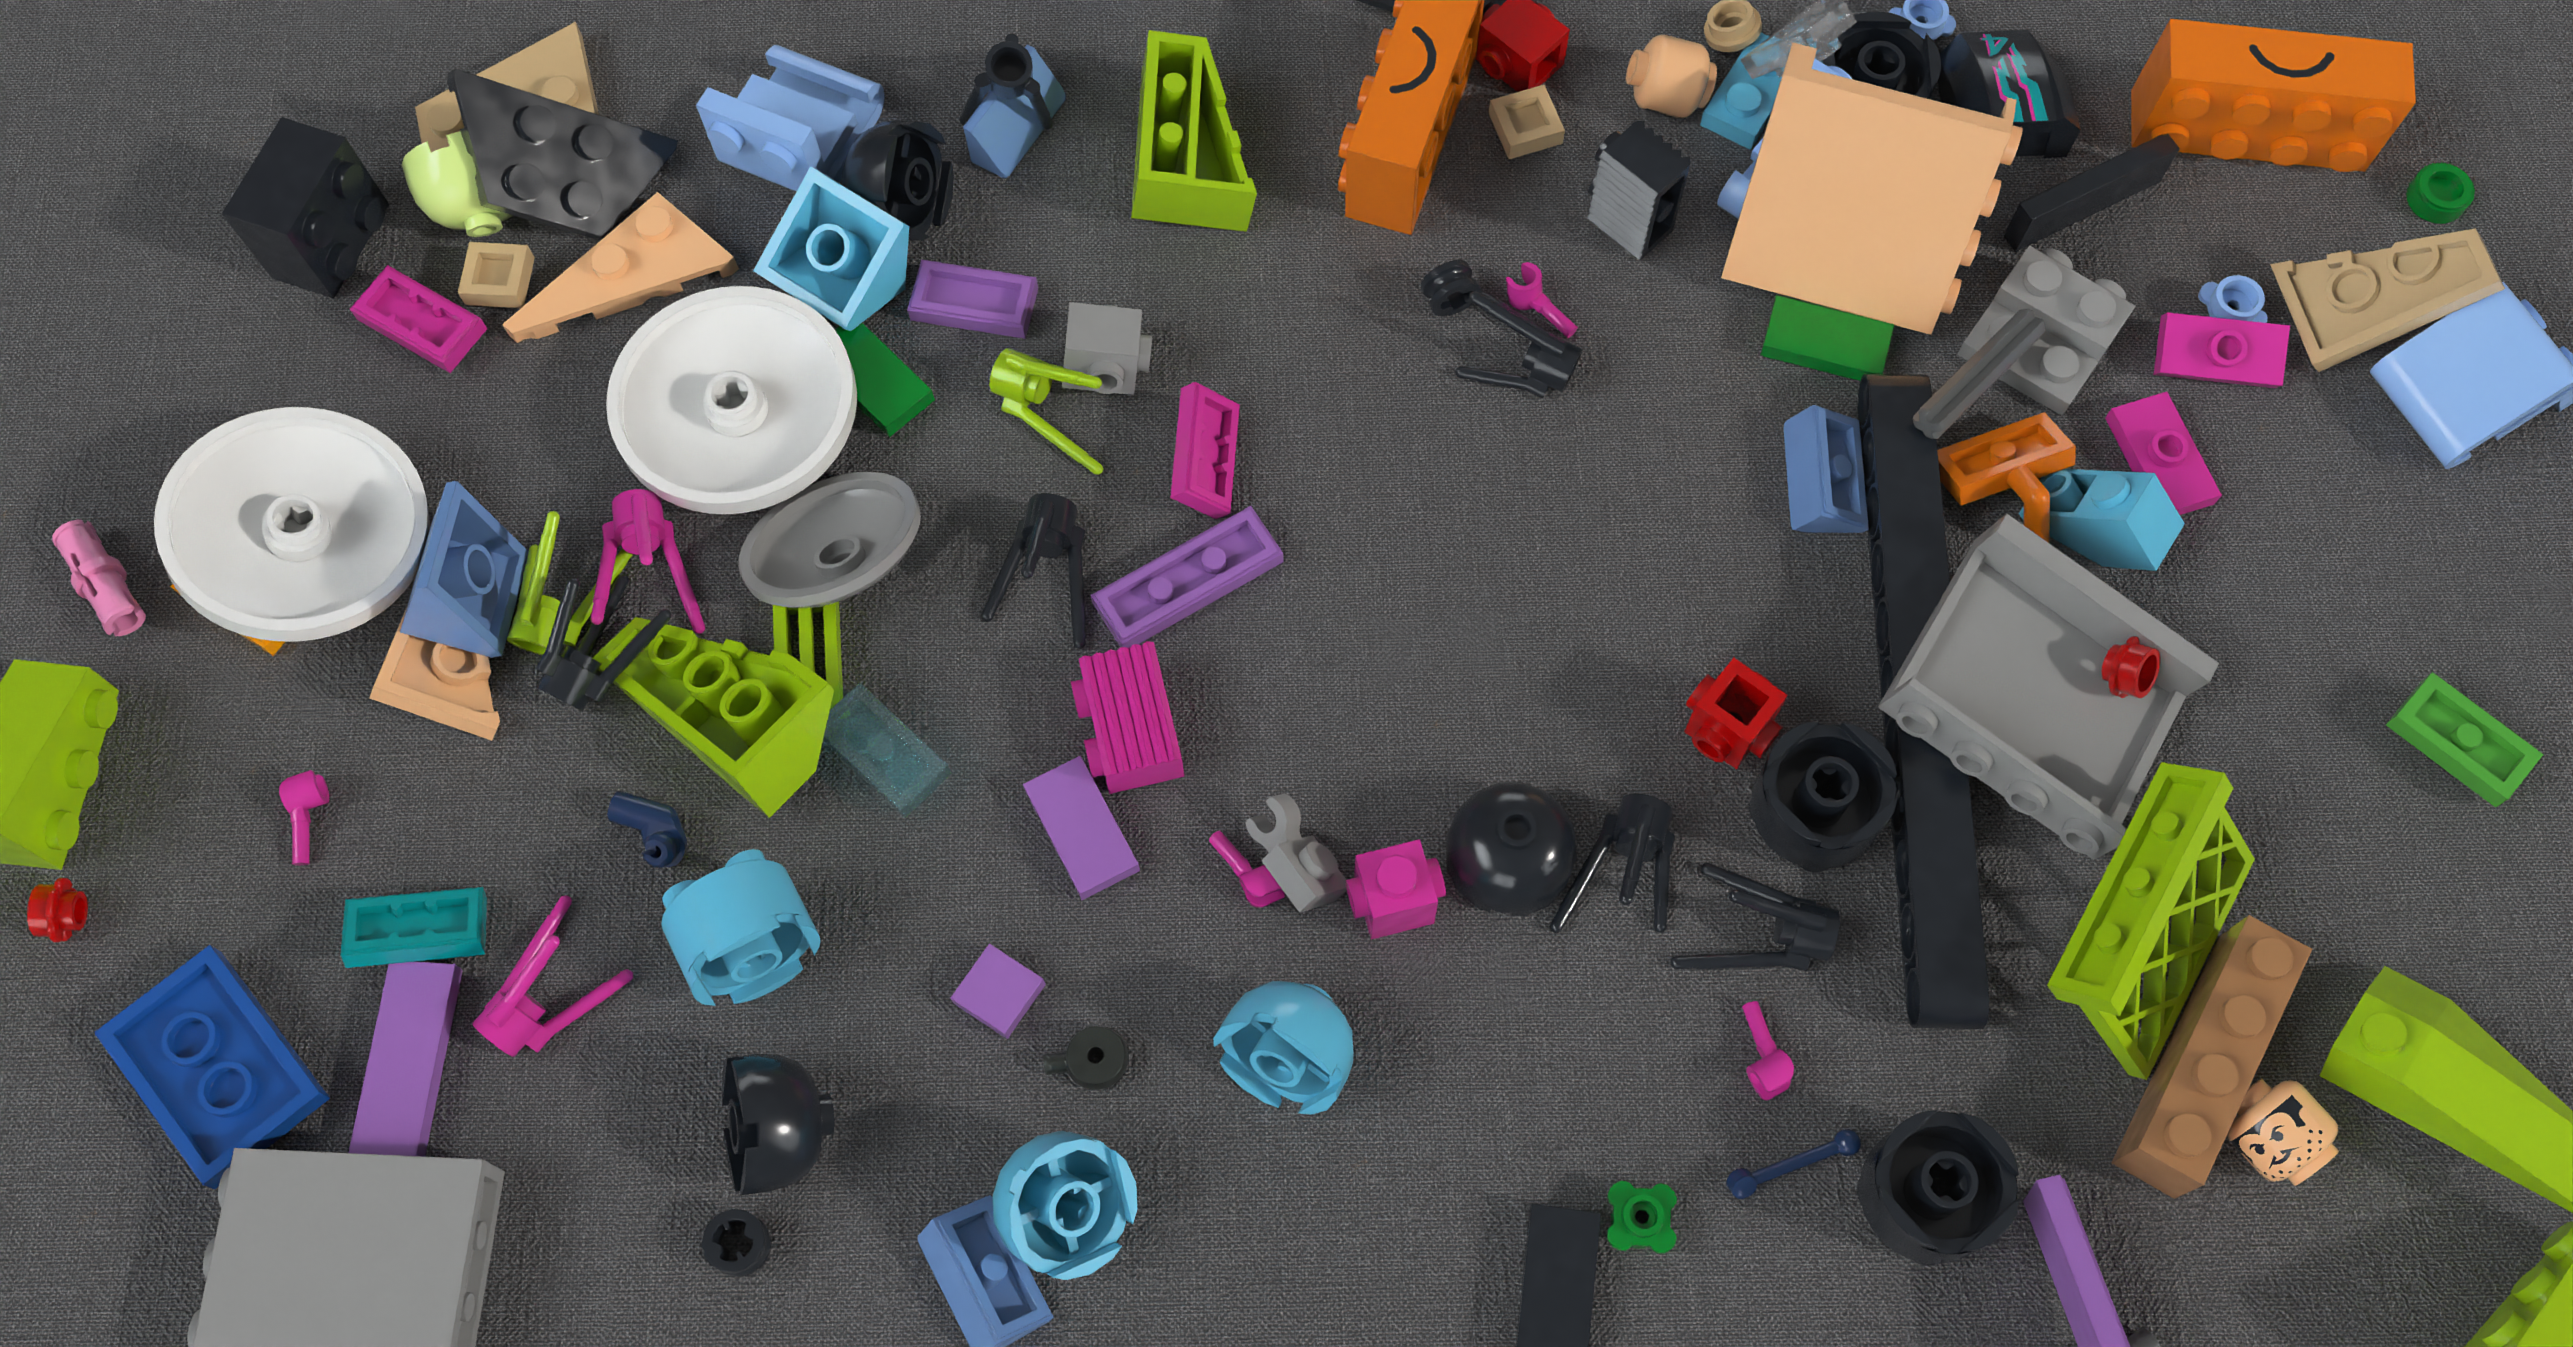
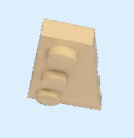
[415,22,599,152]
[2270,228,2505,372]

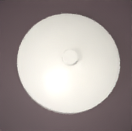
[606,286,857,514]
[154,407,430,642]

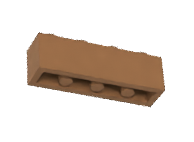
[2111,915,2313,1199]

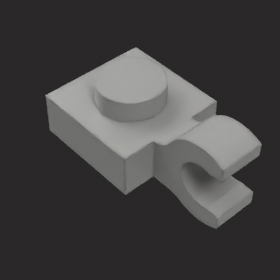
[1245,793,1347,913]

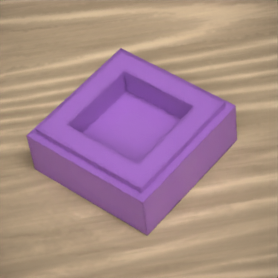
[950,944,1046,1039]

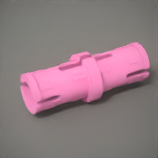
[52,520,146,636]

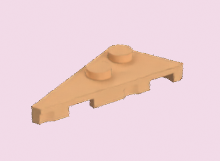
[502,192,739,343]
[369,608,500,741]

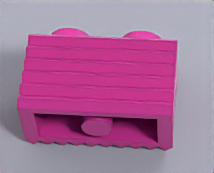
[1071,641,1185,794]

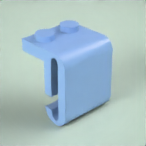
[696,45,884,192]
[2370,282,2573,469]

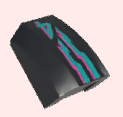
[1938,30,2081,158]

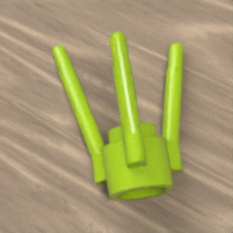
[989,348,1103,475]
[507,511,633,655]

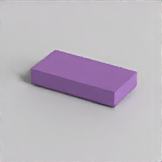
[907,259,1038,339]
[1023,755,1140,900]

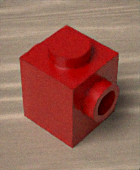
[1476,0,1570,92]

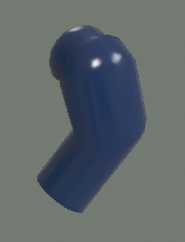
[607,791,687,868]

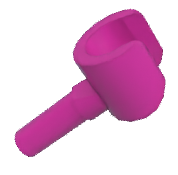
[1506,262,1578,338]
[279,770,329,866]
[1209,831,1285,908]
[1742,1001,1794,1101]

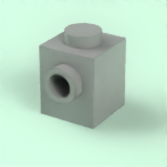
[1062,302,1152,395]

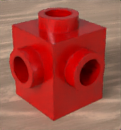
[1684,657,1788,770]

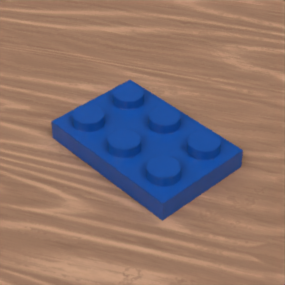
[94,945,330,1189]

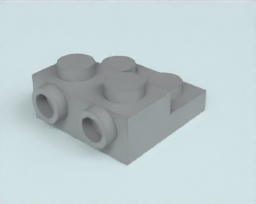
[1957,245,2136,416]

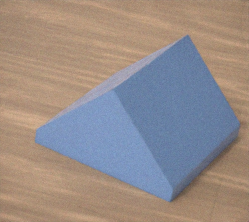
[400,481,528,658]

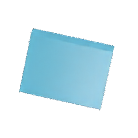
[753,166,909,331]

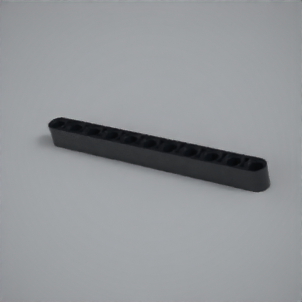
[1857,374,1989,1029]

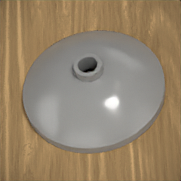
[738,472,921,608]

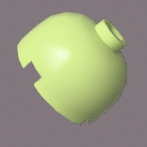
[401,131,513,237]

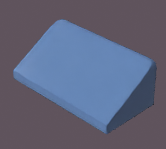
[963,44,1066,178]
[1783,405,1869,533]
[918,1195,1054,1347]

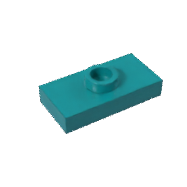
[340,887,487,968]

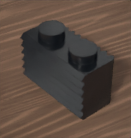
[1586,121,1691,260]

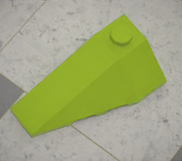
[593,617,834,818]
[2319,966,2573,1213]

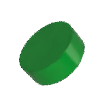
[2406,163,2475,224]

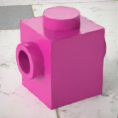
[1345,839,1446,940]

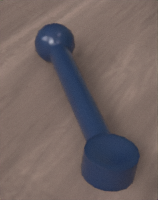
[1726,1129,1861,1199]

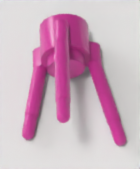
[591,489,705,634]
[472,895,633,1057]

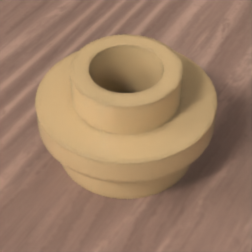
[1704,0,1762,52]

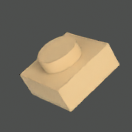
[1489,85,1565,159]
[458,242,535,308]

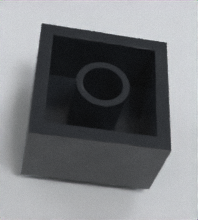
[222,117,389,299]

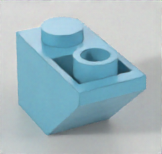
[2019,469,2185,571]

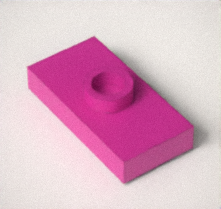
[350,265,487,373]
[2153,312,2290,388]
[1170,382,1240,519]
[2105,391,2222,515]

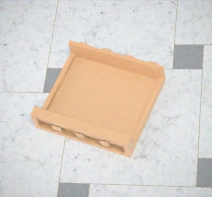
[1721,42,2023,335]

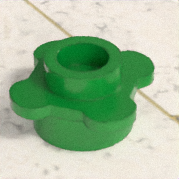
[1606,1181,1677,1254]

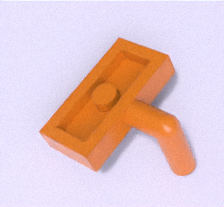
[1937,412,2076,543]

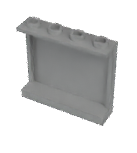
[1878,513,2219,860]
[187,1148,505,1347]

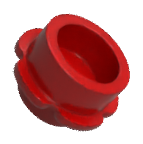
[2102,636,2160,698]
[27,877,88,943]

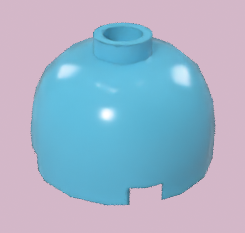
[1213,981,1353,1115]
[992,1131,1138,1280]

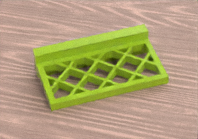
[2047,762,2255,1080]

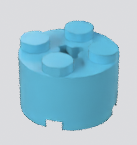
[661,849,820,1006]

